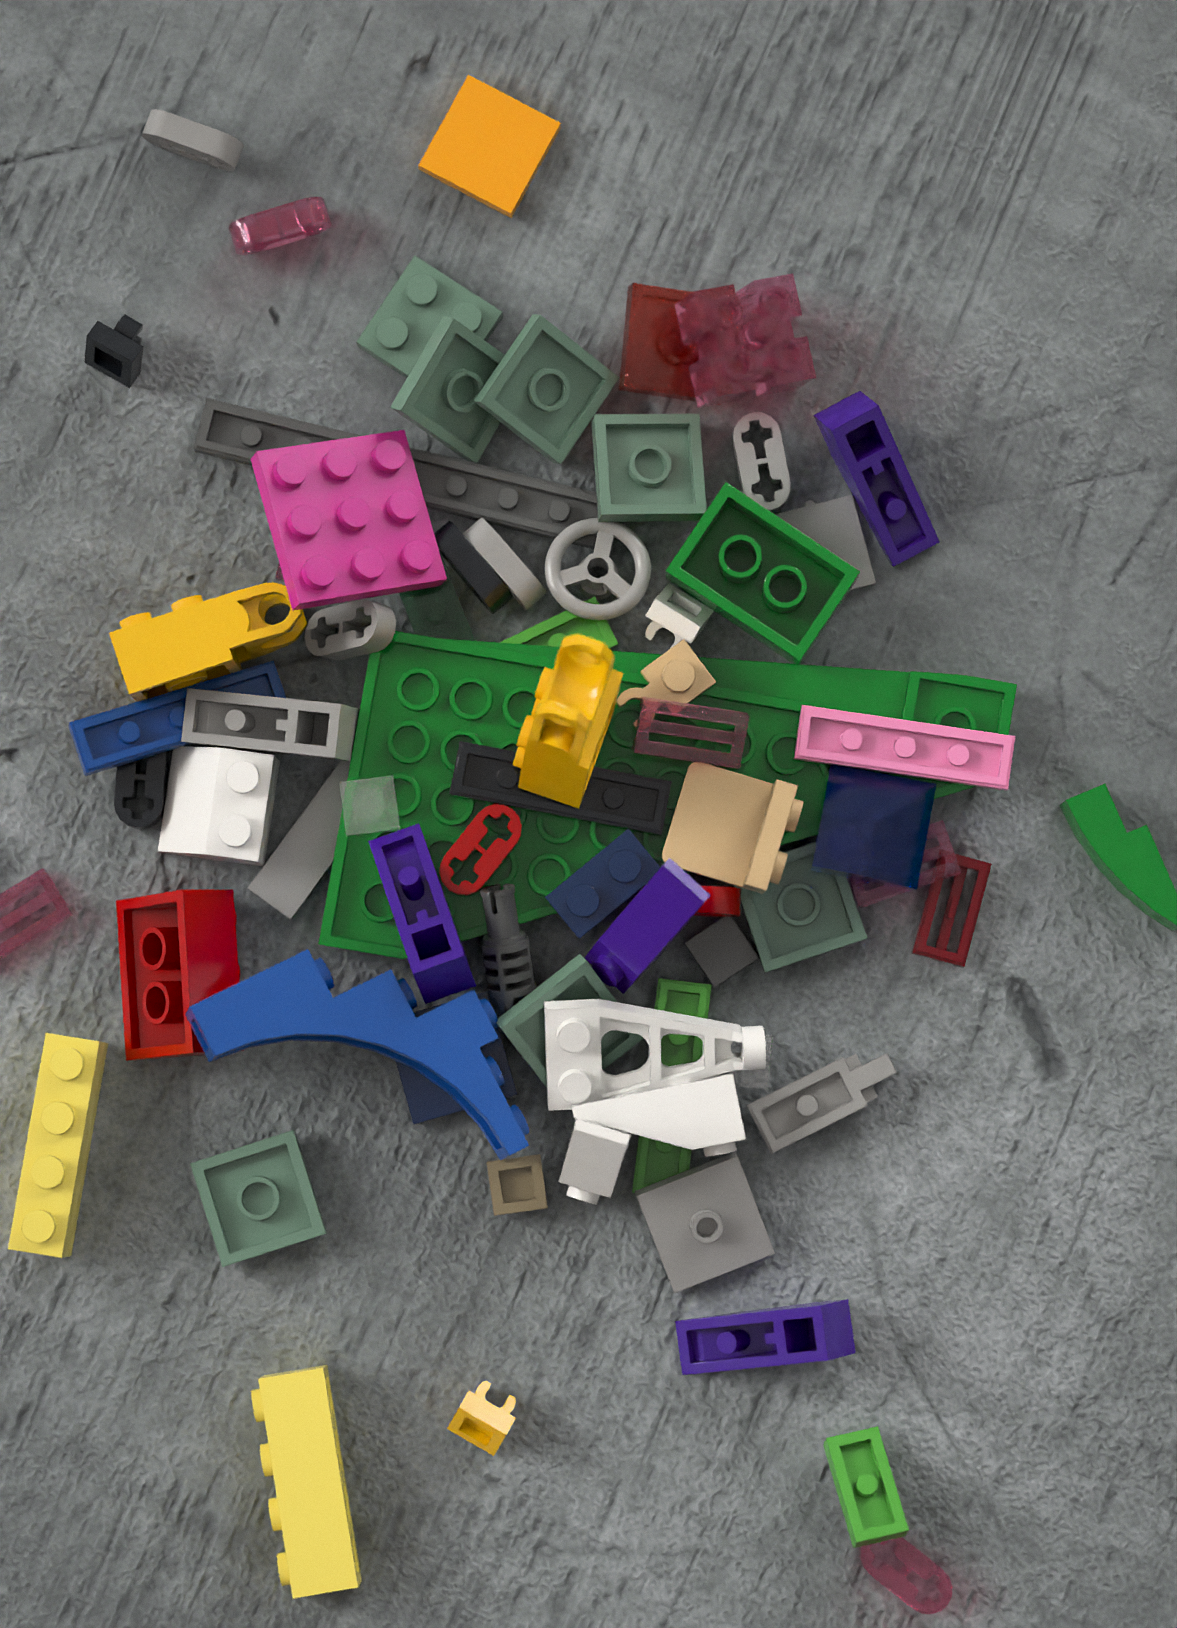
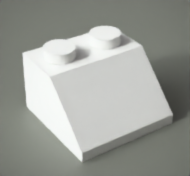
[158,746,280,866]

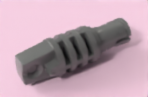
[480,884,536,1034]

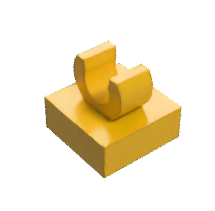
[447,1381,516,1456]

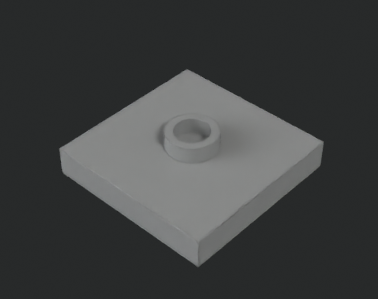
[635,1152,775,1293]

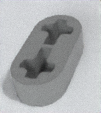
[142,109,244,172]
[733,412,791,514]
[462,517,547,610]
[305,599,396,661]

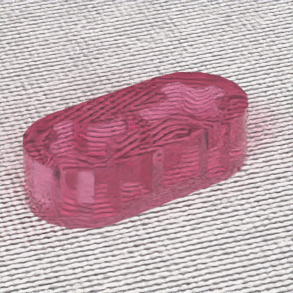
[228,197,332,255]
[859,1537,953,1614]

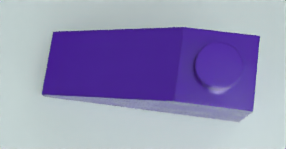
[813,391,940,567]
[368,823,476,1004]
[584,858,711,995]
[675,1299,856,1375]

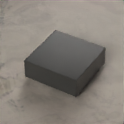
[684,917,759,988]

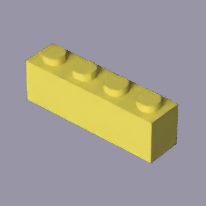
[8,1033,108,1258]
[251,1365,362,1598]

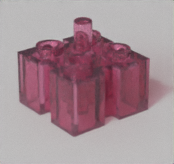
[675,273,816,408]

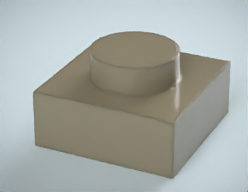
[487,1154,548,1216]

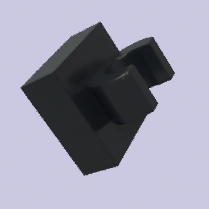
[84,314,143,388]

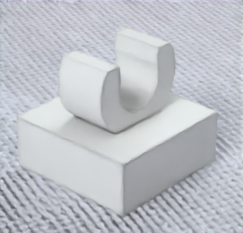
[645,583,714,649]

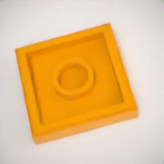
[418,75,561,218]

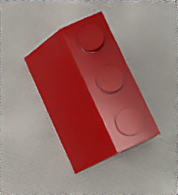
[116,889,244,1061]

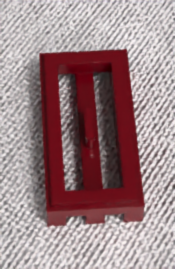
[911,850,992,968]

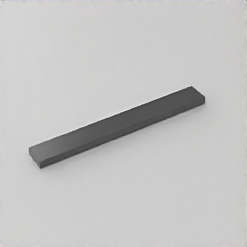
[193,398,598,549]

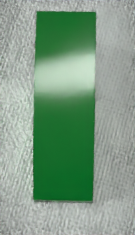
[1059,784,1177,931]

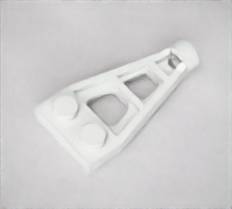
[544,999,766,1111]

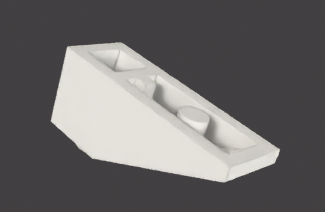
[572,1072,746,1157]
[559,1118,630,1205]

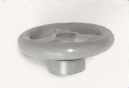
[545,518,651,620]

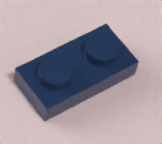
[545,829,661,939]

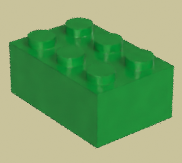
[665,482,860,665]

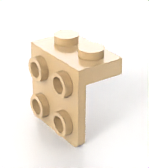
[662,761,803,894]

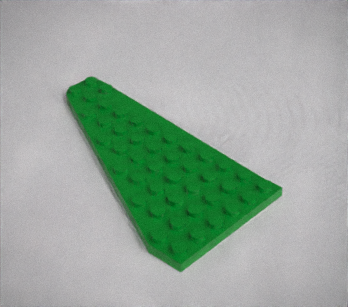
[318,631,1017,959]

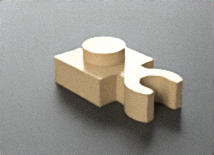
[616,639,716,730]

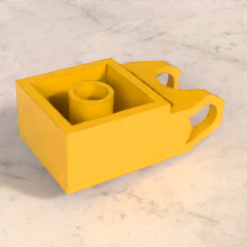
[109,582,308,702]
[513,634,623,809]

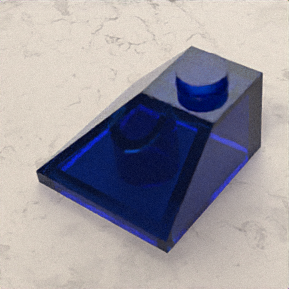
[811,764,937,890]

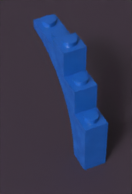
[185,949,529,1160]

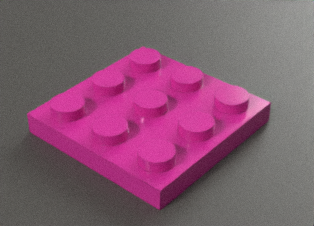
[250,430,447,610]

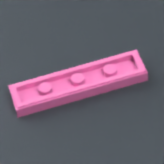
[793,705,1015,791]

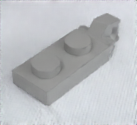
[747,1053,897,1154]

